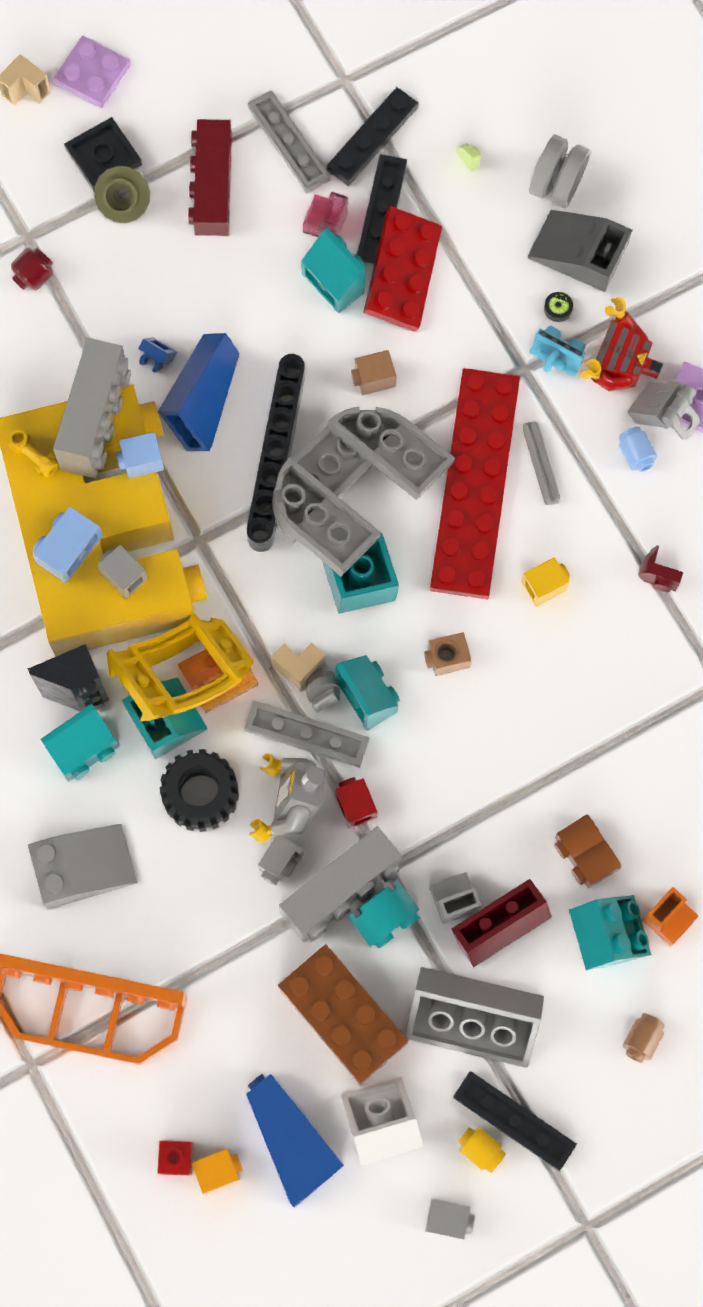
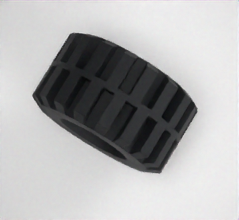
[159,749,239,832]

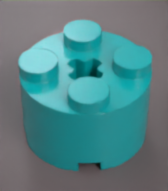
[347,879,420,948]

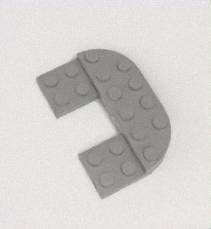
[272,406,455,576]

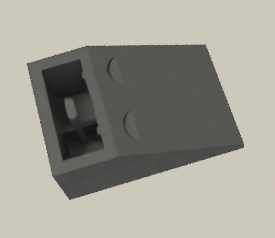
[527,209,633,292]

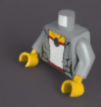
[249,753,325,843]

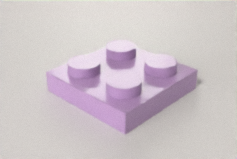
[53,35,131,108]

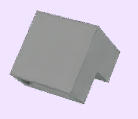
[429,872,482,924]

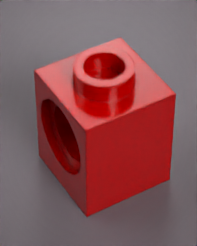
[335,777,378,829]
[157,1140,194,1176]

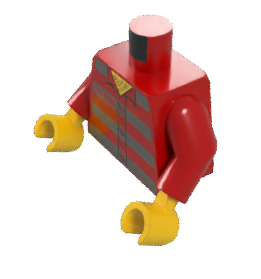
[580,297,664,392]

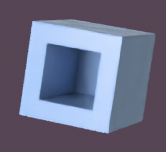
[116,432,164,479]

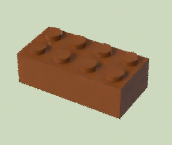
[277,944,409,1086]

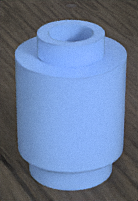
[618,426,658,472]

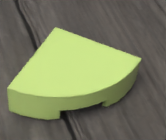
[456,143,481,172]

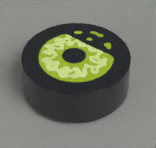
[544,292,573,322]

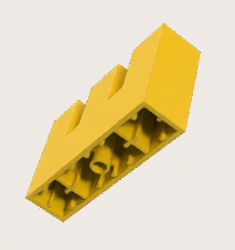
[0,384,208,657]

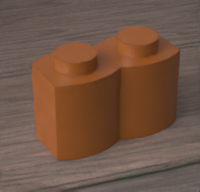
[554,814,622,889]

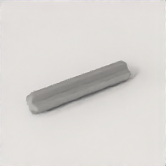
[522,421,560,505]

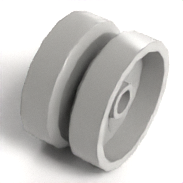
[528,134,591,209]

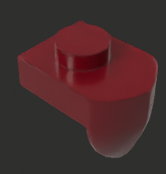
[638,545,684,592]

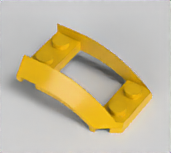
[106,614,254,721]

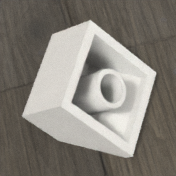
[341,1077,423,1165]

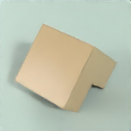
[0,54,51,106]
[272,642,326,691]

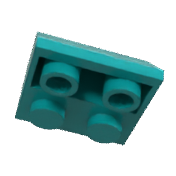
[301,227,366,314]
[122,677,208,759]
[569,895,652,971]

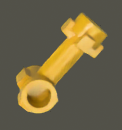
[9,429,59,478]

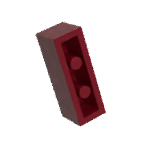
[451,879,552,968]

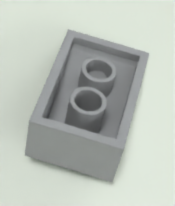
[27,824,138,910]

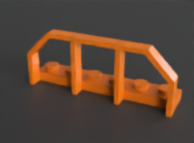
[0,953,188,1065]

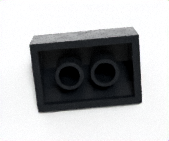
[27,644,109,711]

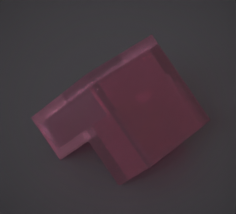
[302,191,348,238]

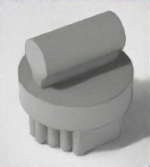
[306,669,341,713]

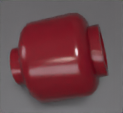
[11,247,54,291]

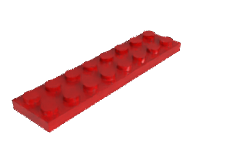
[430,368,520,600]

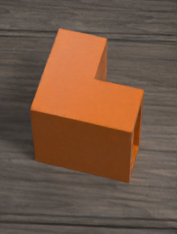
[642,887,699,947]

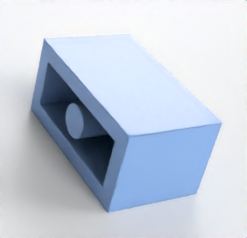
[33,507,103,584]

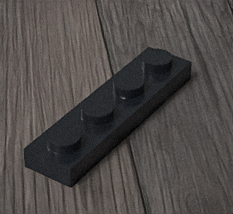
[326,87,419,186]
[357,154,408,264]
[452,1070,577,1172]

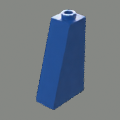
[157,333,240,451]
[246,1074,344,1208]

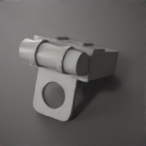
[627,380,700,440]

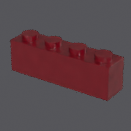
[188,119,232,236]

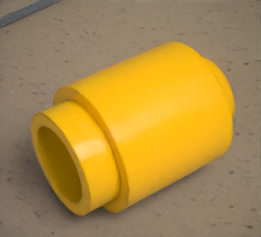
[458,1126,507,1174]

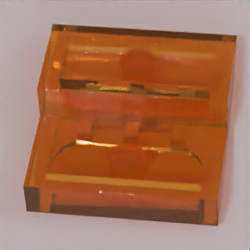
[177,649,259,714]

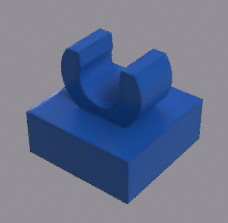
[138,337,177,373]

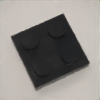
[64,117,142,192]

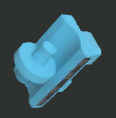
[529,325,586,377]

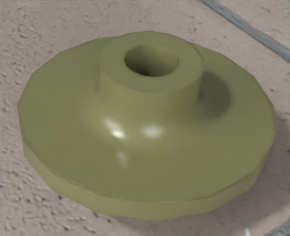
[94,166,151,223]

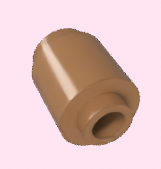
[622,1013,665,1063]

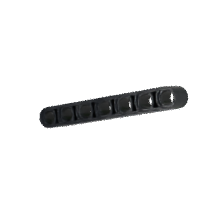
[246,353,305,552]

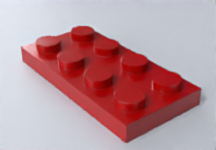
[363,206,442,332]

